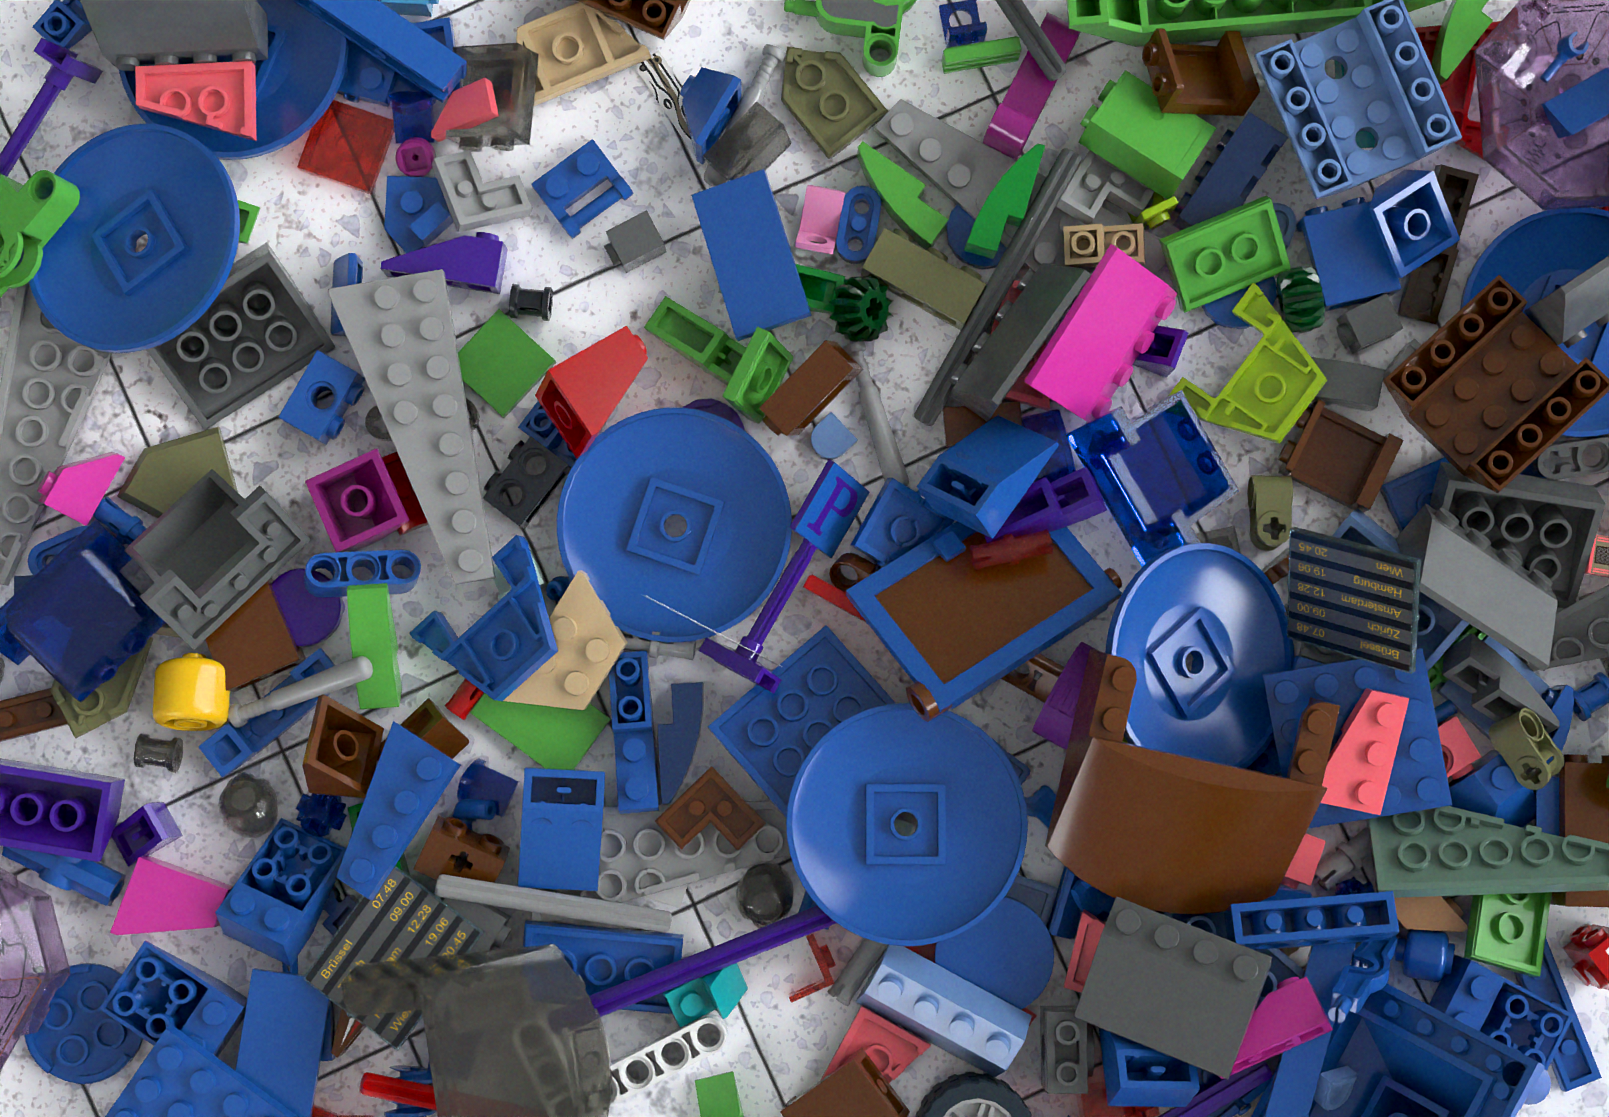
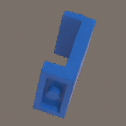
[1296,197,1401,312]

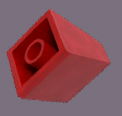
[535,326,648,459]

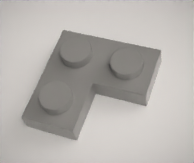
[432,150,533,232]
[1056,150,1154,225]

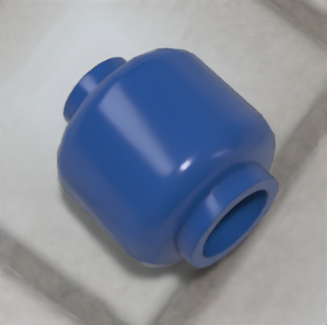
[1395,929,1455,982]

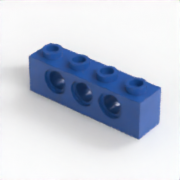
[1224,891,1399,950]

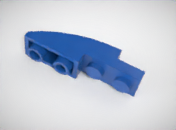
[609,651,659,814]

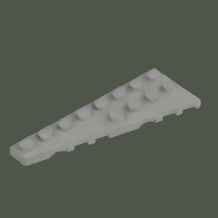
[532,801,790,922]

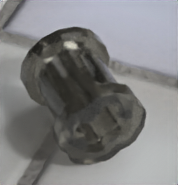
[134,734,183,773]

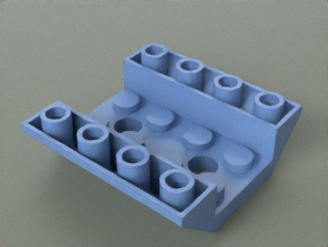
[1254,0,1462,199]

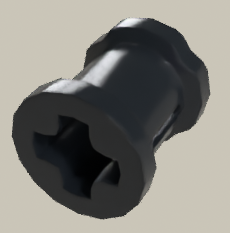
[509,284,553,321]

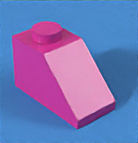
[37,452,125,526]

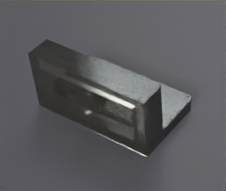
[703,101,791,181]

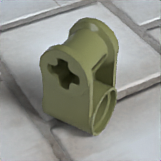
[1247,475,1293,551]
[1489,708,1564,790]

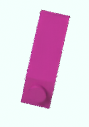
[1220,977,1333,1079]

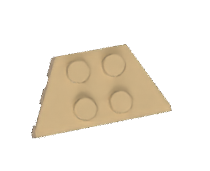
[511,2,651,114]
[503,570,628,710]

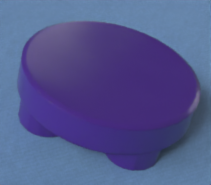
[271,568,345,647]

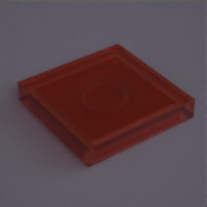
[297,100,397,195]

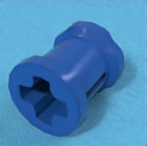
[1573,672,1609,722]

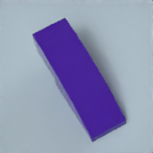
[984,467,1107,545]

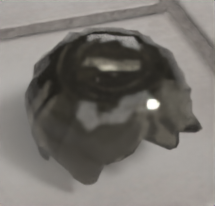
[218,772,278,838]
[736,862,794,928]

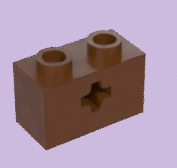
[413,815,510,883]

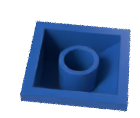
[680,67,742,165]
[1369,170,1460,278]
[1448,750,1536,828]

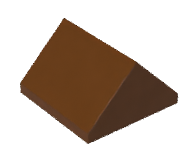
[302,694,384,799]

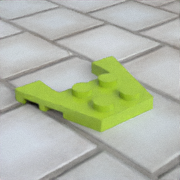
[1162,283,1327,444]

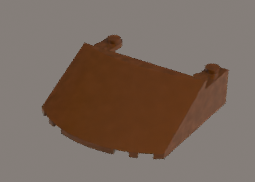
[1045,649,1340,914]

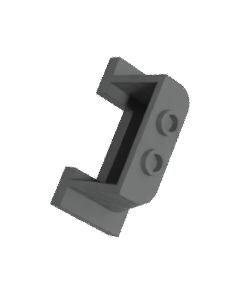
[124,469,311,650]

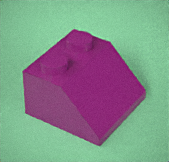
[305,448,409,552]

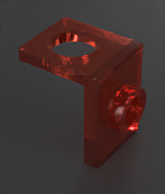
[789,932,836,1003]

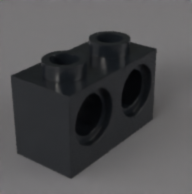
[483,436,571,530]

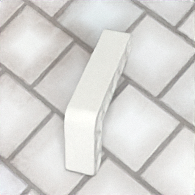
[512,1014,728,1117]

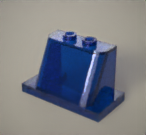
[1065,390,1240,567]
[0,519,166,702]

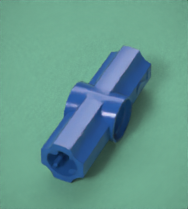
[2,846,126,906]

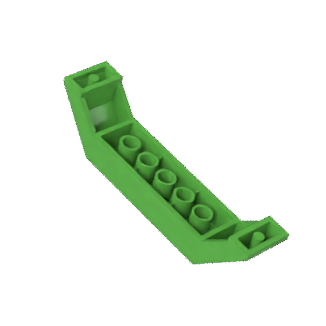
[1066,0,1445,47]

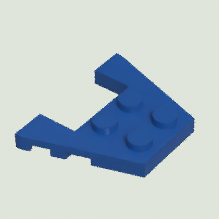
[409,535,558,701]

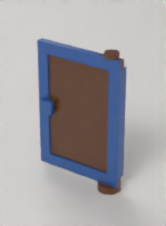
[846,522,1122,722]

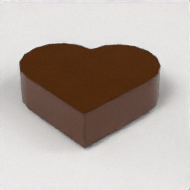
[1262,548,1291,585]

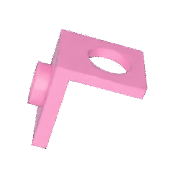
[794,185,845,254]

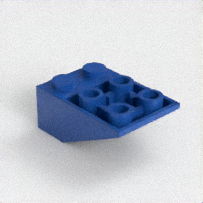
[916,415,1059,539]
[518,768,605,891]
[215,818,346,966]
[99,941,247,1058]
[1429,954,1574,1070]
[1099,1028,1200,1107]

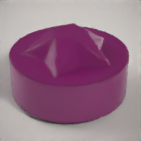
[395,137,436,177]

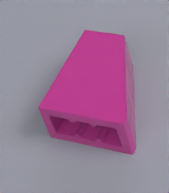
[110,856,233,935]

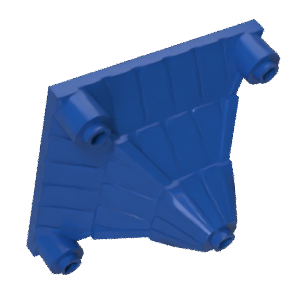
[1251,965,1551,1117]

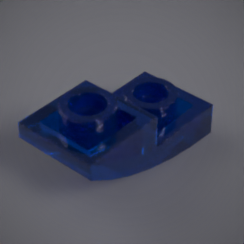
[1021,409,1076,483]

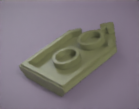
[781,47,888,159]
[117,426,238,518]
[50,623,153,738]

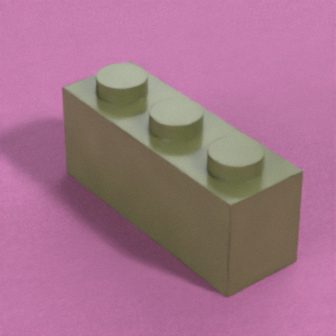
[861,228,986,331]

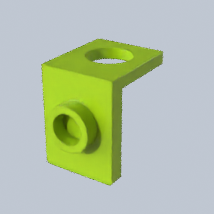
[1126,191,1178,230]

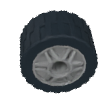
[915,1071,1032,1117]

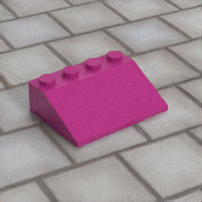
[1024,244,1177,426]

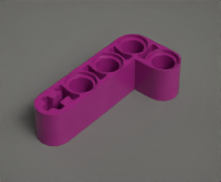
[983,12,1081,161]

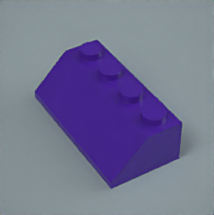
[0,758,125,862]

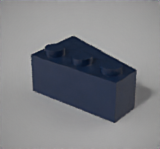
[1173,112,1288,230]

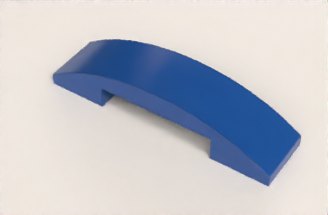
[198,648,336,778]

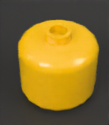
[152,653,230,731]

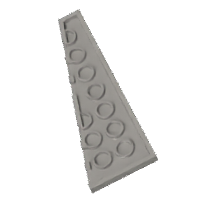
[874,99,1166,308]
[328,269,496,585]
[0,282,112,586]

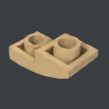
[1063,223,1146,267]

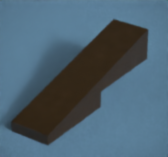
[1397,164,1479,325]

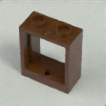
[759,340,863,436]

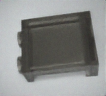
[445,43,539,152]

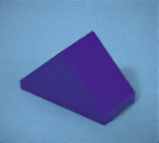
[1133,325,1189,378]
[111,802,183,867]

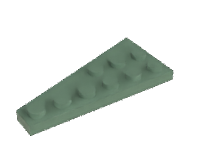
[1366,806,1609,898]

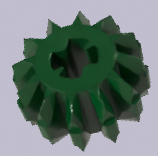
[1276,266,1325,333]
[829,277,894,342]

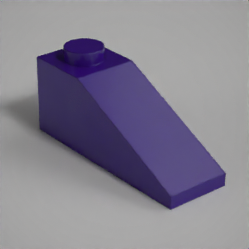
[380,232,508,294]

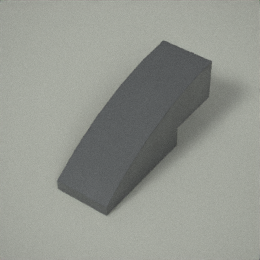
[1310,356,1385,412]
[1442,634,1560,734]

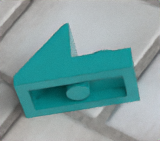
[662,963,748,1028]

